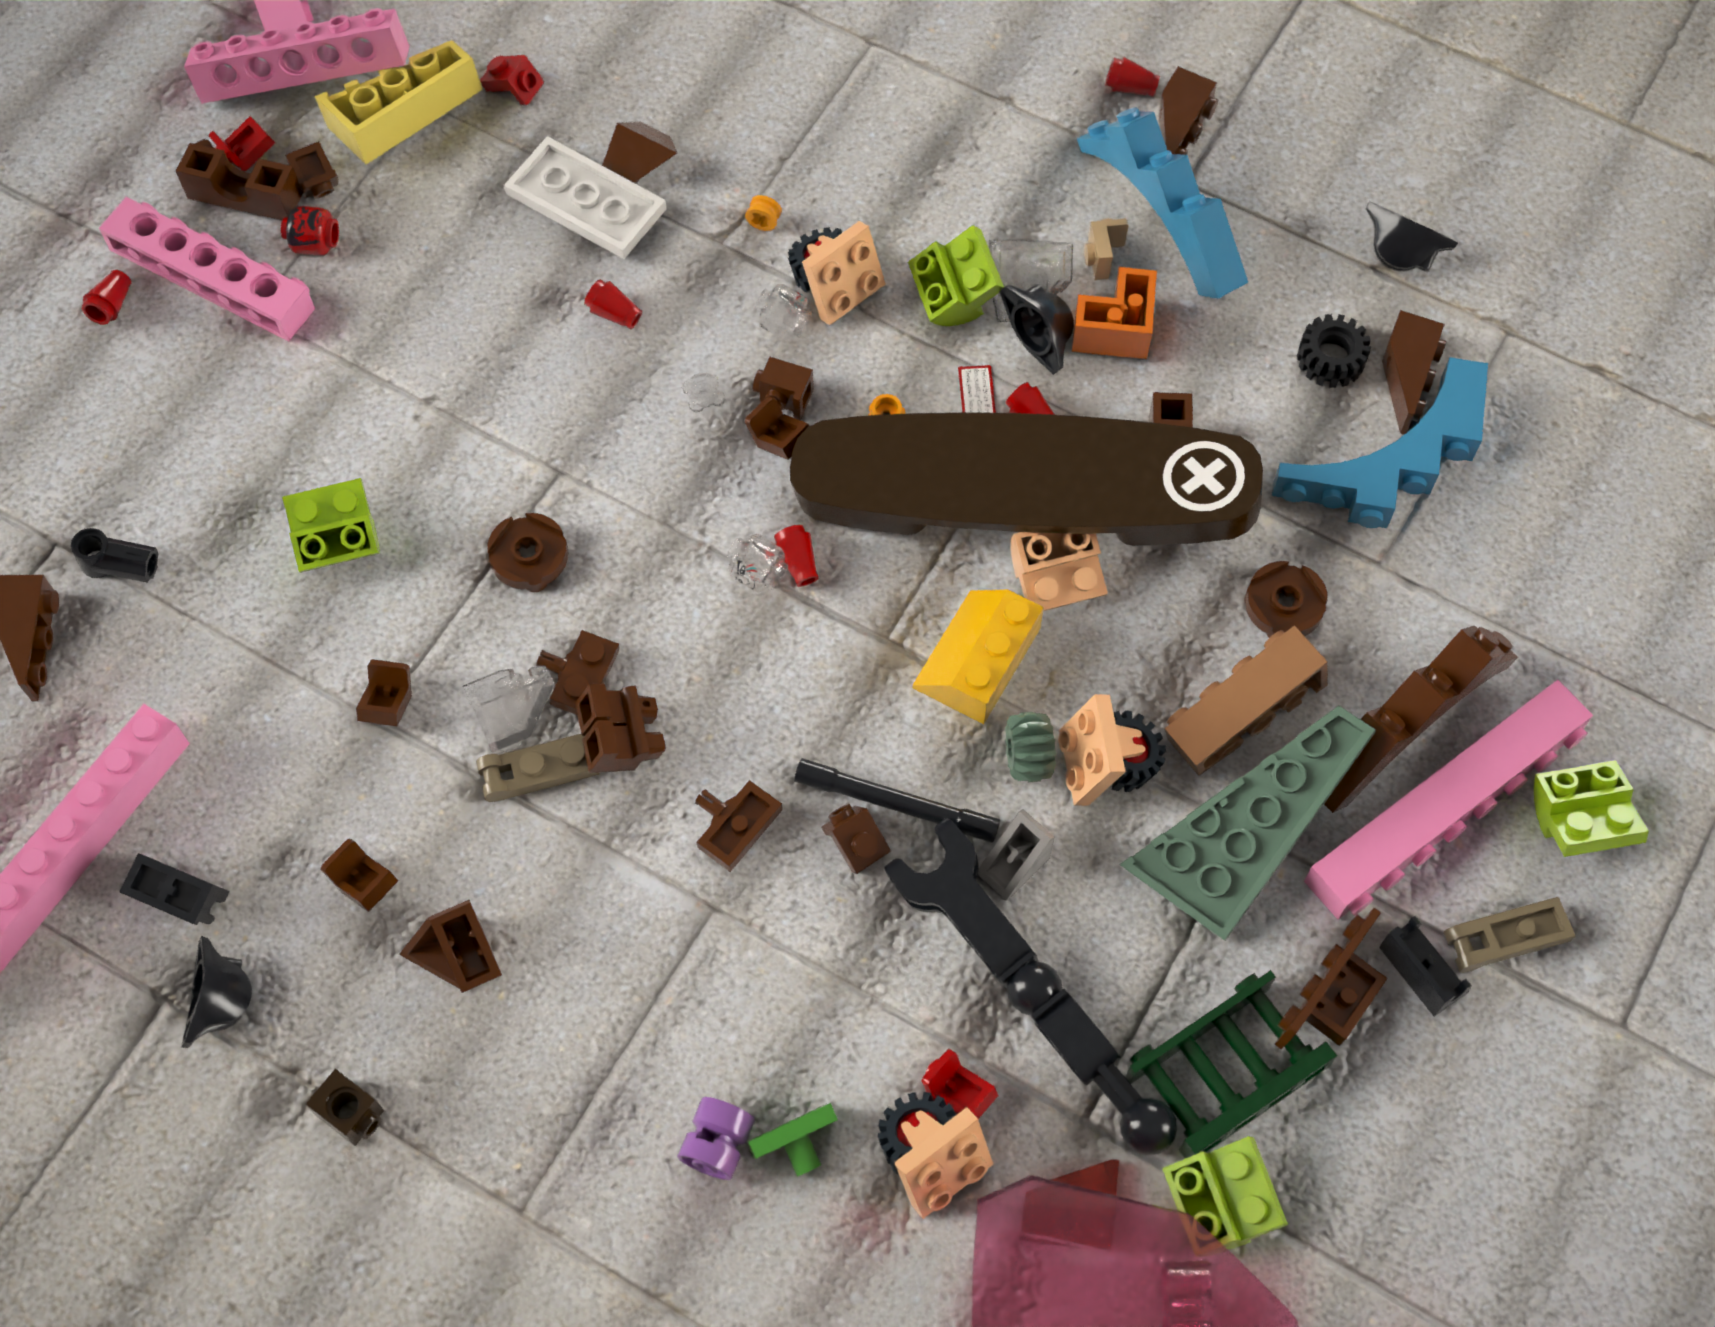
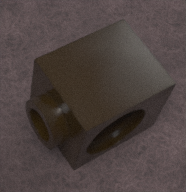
[305,1069,384,1146]

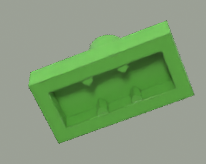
[746,1103,838,1176]

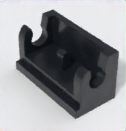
[119,853,230,925]
[1379,916,1472,1016]

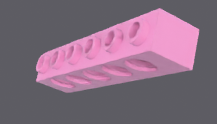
[184,8,410,104]
[99,197,315,341]

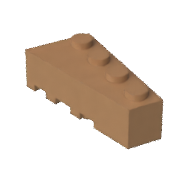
[1164,625,1328,776]

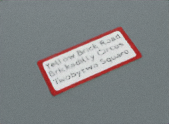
[958,365,996,413]

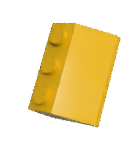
[912,589,1044,724]

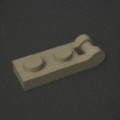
[476,734,600,802]
[1443,897,1576,973]

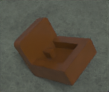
[285,141,339,199]
[745,396,809,460]
[356,659,412,727]
[821,804,891,874]
[320,838,398,912]

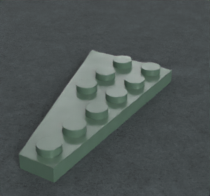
[1119,706,1376,941]

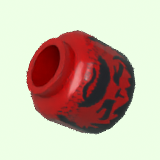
[281,206,339,256]

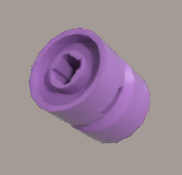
[677,1097,755,1180]

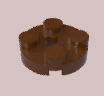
[488,513,568,592]
[1245,561,1328,638]

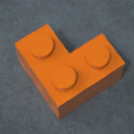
[1072,267,1157,359]

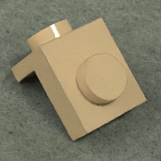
[1084,218,1128,280]

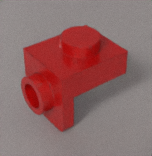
[480,55,544,105]
[208,116,276,172]
[922,1049,998,1119]

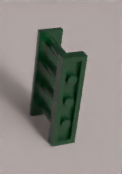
[1125,970,1337,1159]

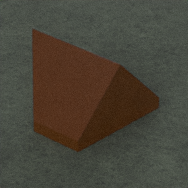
[602,122,677,184]
[399,900,502,993]

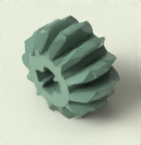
[1005,712,1057,783]

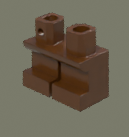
[575,683,666,773]

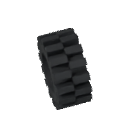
[1297,314,1371,388]

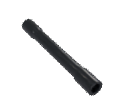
[794,758,1001,843]

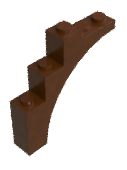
[1324,625,1518,813]

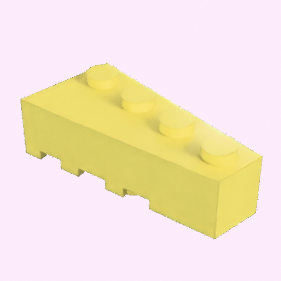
[314,40,483,165]

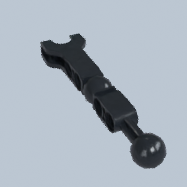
[884,818,1178,1155]

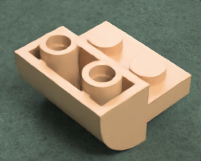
[1011,532,1108,611]

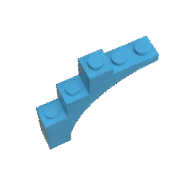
[1077,107,1249,299]
[1272,357,1488,528]

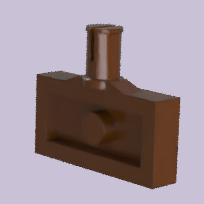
[536,630,619,715]
[695,780,783,872]

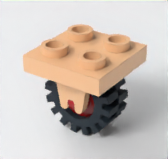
[788,221,886,325]
[1058,694,1166,806]
[877,1092,994,1219]

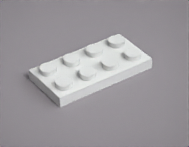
[504,136,667,259]

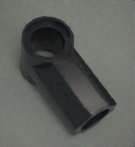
[71,528,159,583]

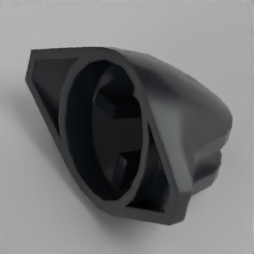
[1366,201,1458,272]
[999,284,1074,375]
[181,936,252,1048]

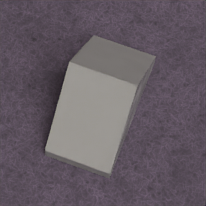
[978,809,1055,901]

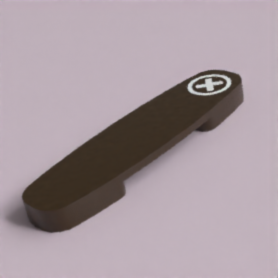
[790,412,1263,546]

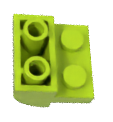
[908,225,1004,326]
[282,478,380,573]
[1534,760,1649,857]
[1162,1136,1288,1257]

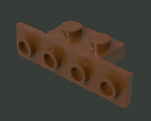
[1274,907,1388,1050]

